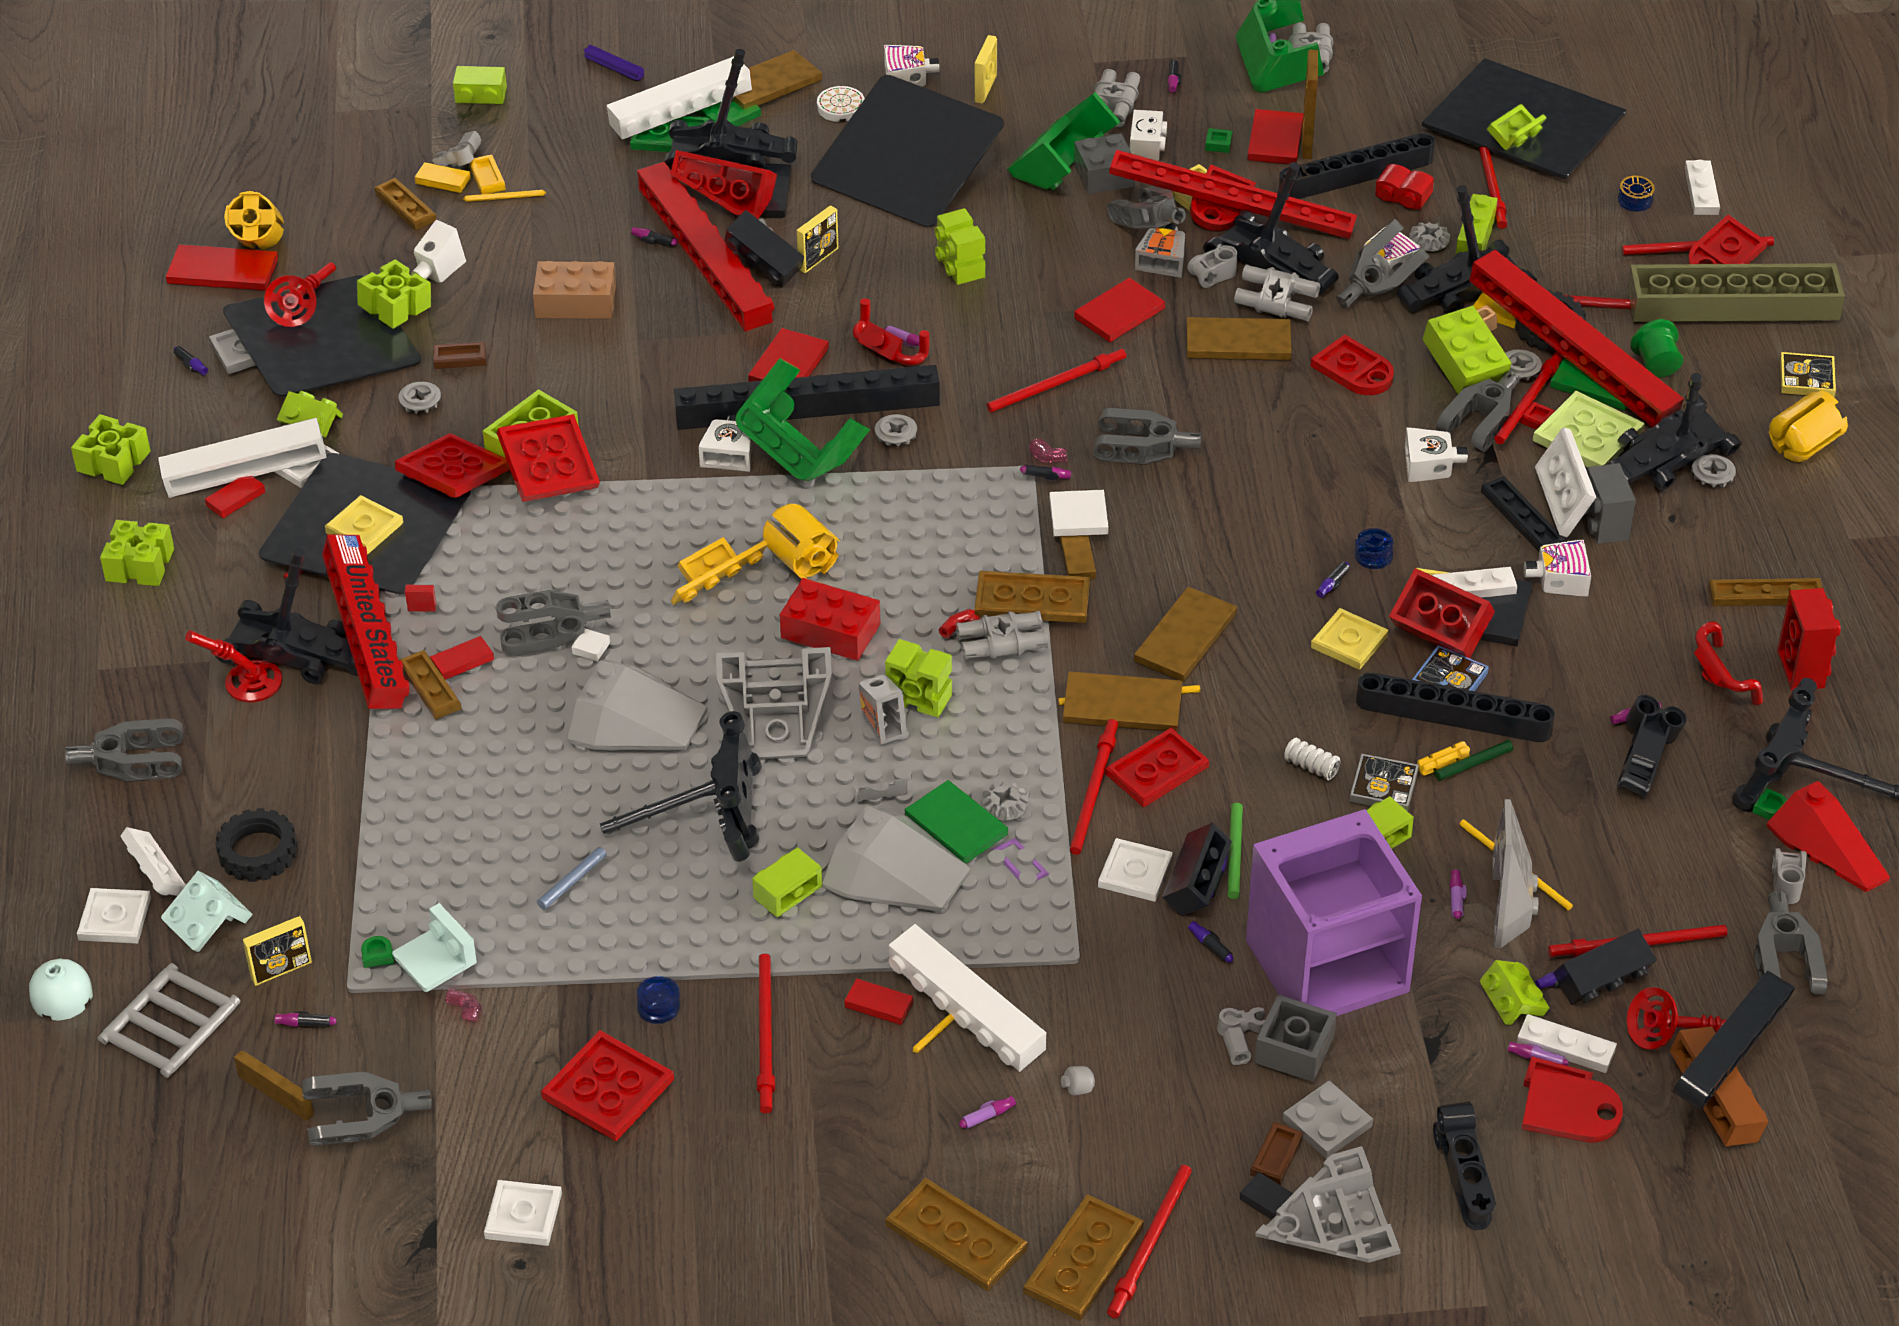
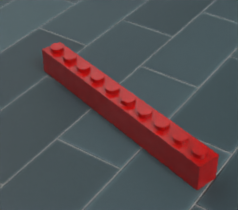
[637,162,774,332]
[1469,250,1684,427]

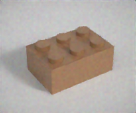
[533,261,616,319]

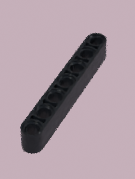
[1278,133,1435,199]
[1356,672,1555,742]
[1673,970,1795,1110]

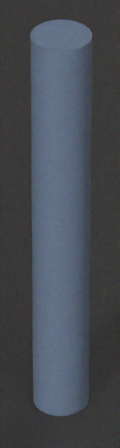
[537,847,607,910]

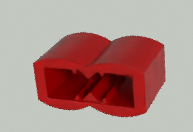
[1375,164,1434,209]

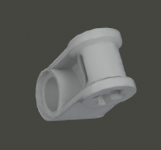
[1187,245,1237,288]
[1772,848,1806,904]

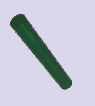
[1434,740,1513,781]

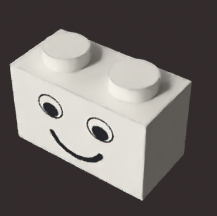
[1130,110,1167,161]

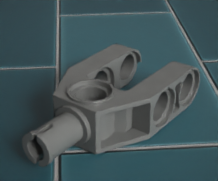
[1107,186,1186,229]
[1336,218,1429,309]
[1436,371,1520,452]
[1093,408,1202,464]
[496,590,611,655]
[65,719,183,781]
[1754,891,1827,995]
[301,1071,431,1146]

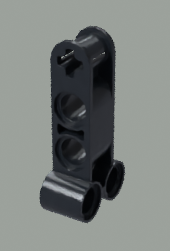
[1616,694,1687,799]
[1433,1101,1496,1230]

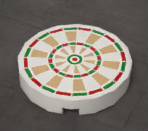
[817,86,865,122]

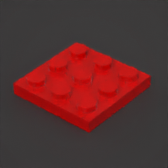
[496,414,600,502]
[395,433,510,498]
[541,1030,674,1141]

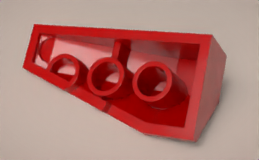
[671,150,777,219]
[1767,781,1890,892]

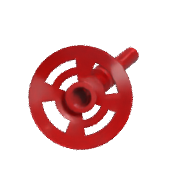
[264,262,336,327]
[185,630,282,703]
[1627,987,1727,1050]

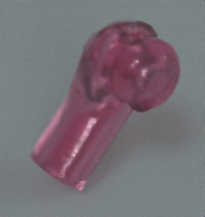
[1029,438,1067,463]
[445,988,482,1022]

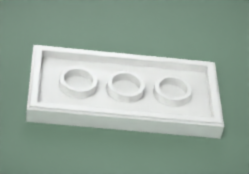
[1535,427,1596,537]

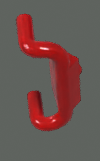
[852,298,930,366]
[1694,621,1763,705]

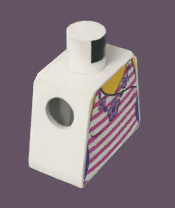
[884,45,939,87]
[1364,227,1420,277]
[1524,540,1591,596]

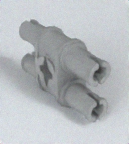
[1288,22,1334,73]
[1094,69,1140,127]
[1234,265,1320,321]
[956,611,1048,660]

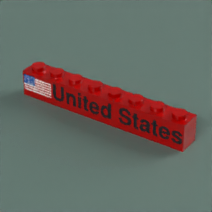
[322,534,409,709]

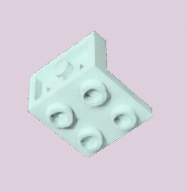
[161,871,253,952]
[392,903,477,992]

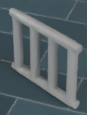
[98,963,241,1078]

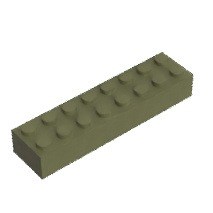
[1627,263,1845,322]

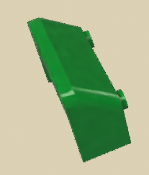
[1235,0,1324,92]
[1006,92,1120,190]
[736,358,870,481]

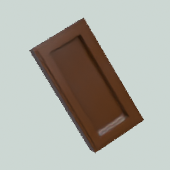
[433,342,486,369]
[1250,1122,1303,1185]

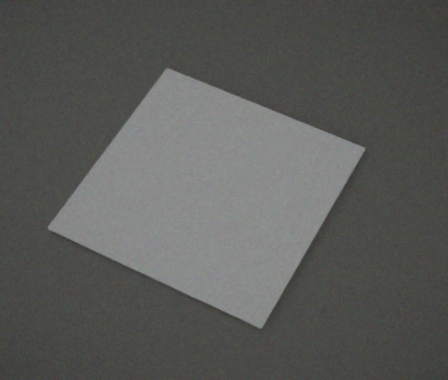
[347,466,1080,993]

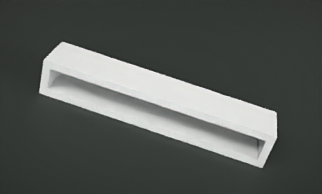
[607,57,752,139]
[158,418,327,498]
[889,924,1046,1072]

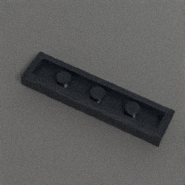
[1481,476,1567,552]

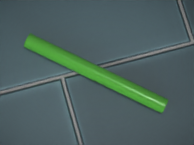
[1227,803,1243,899]

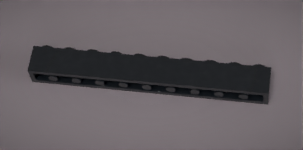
[674,365,940,430]

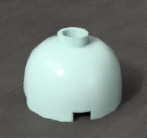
[29,958,93,1021]

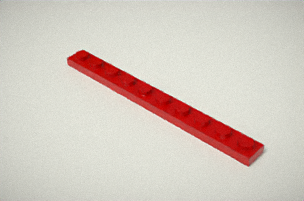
[1109,150,1357,239]

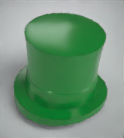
[1630,319,1684,378]

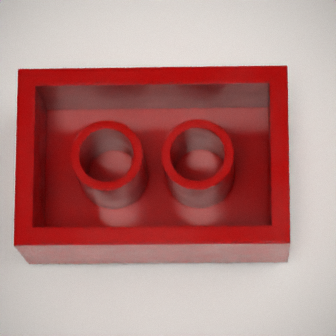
[1389,568,1495,658]
[779,578,881,661]
[1777,588,1841,691]

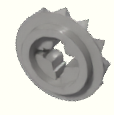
[1409,221,1450,251]
[1505,349,1542,381]
[399,382,441,414]
[875,414,917,447]
[1691,454,1736,488]
[981,781,1028,821]

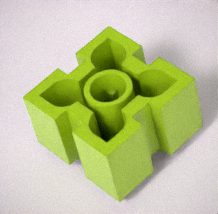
[935,208,985,285]
[357,259,431,328]
[71,414,151,485]
[100,520,174,586]
[885,639,952,718]

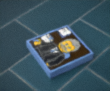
[1412,645,1489,691]

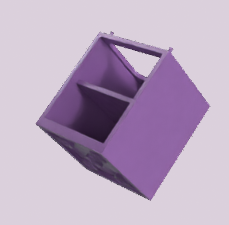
[1246,809,1422,1016]

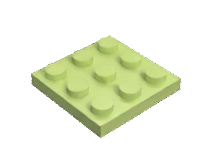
[1533,391,1645,467]

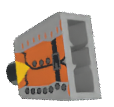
[1135,224,1185,278]
[859,675,907,745]

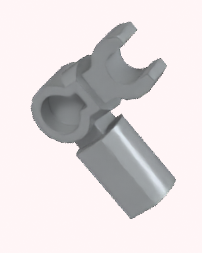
[432,131,481,166]
[1217,1007,1265,1065]

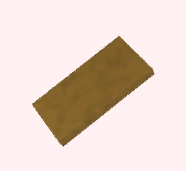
[732,50,822,109]
[1302,50,1318,159]
[1187,317,1291,360]
[974,571,1090,623]
[1134,586,1237,682]
[1063,671,1182,732]
[885,1177,1028,1291]
[1023,1194,1144,1321]

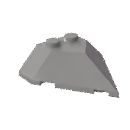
[1255,1146,1401,1263]

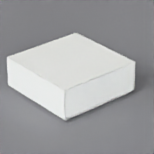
[572,628,610,661]

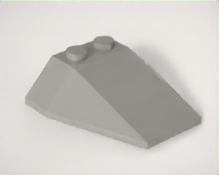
[715,647,832,759]
[567,660,708,750]
[1492,799,1538,948]
[822,805,971,912]

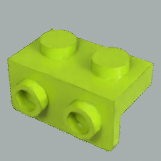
[1487,104,1546,150]
[277,391,343,438]
[1480,960,1550,1025]

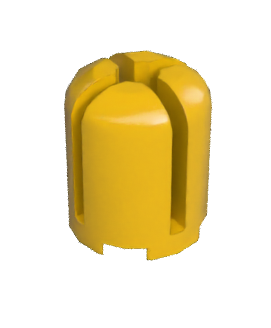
[224,191,284,249]
[1769,390,1848,462]
[762,503,840,579]

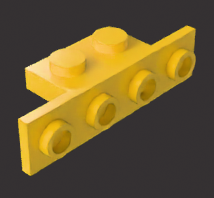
[671,537,768,605]

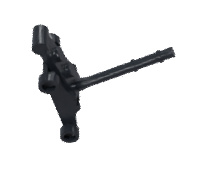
[664,49,798,170]
[1203,162,1339,294]
[1397,185,1537,314]
[1607,373,1742,491]
[215,548,358,684]
[1732,678,1899,810]
[600,711,762,862]

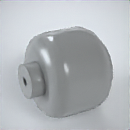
[1061,1066,1095,1095]

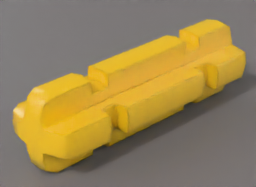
[1417,741,1470,776]

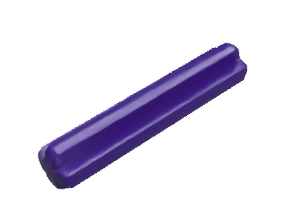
[584,45,644,81]

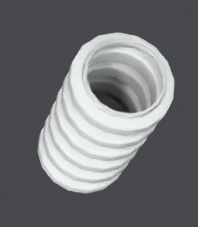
[1284,737,1340,780]

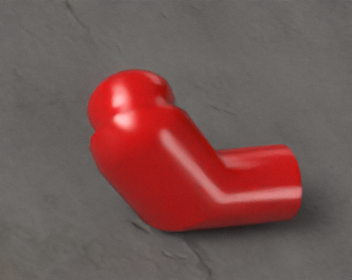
[938,609,980,639]

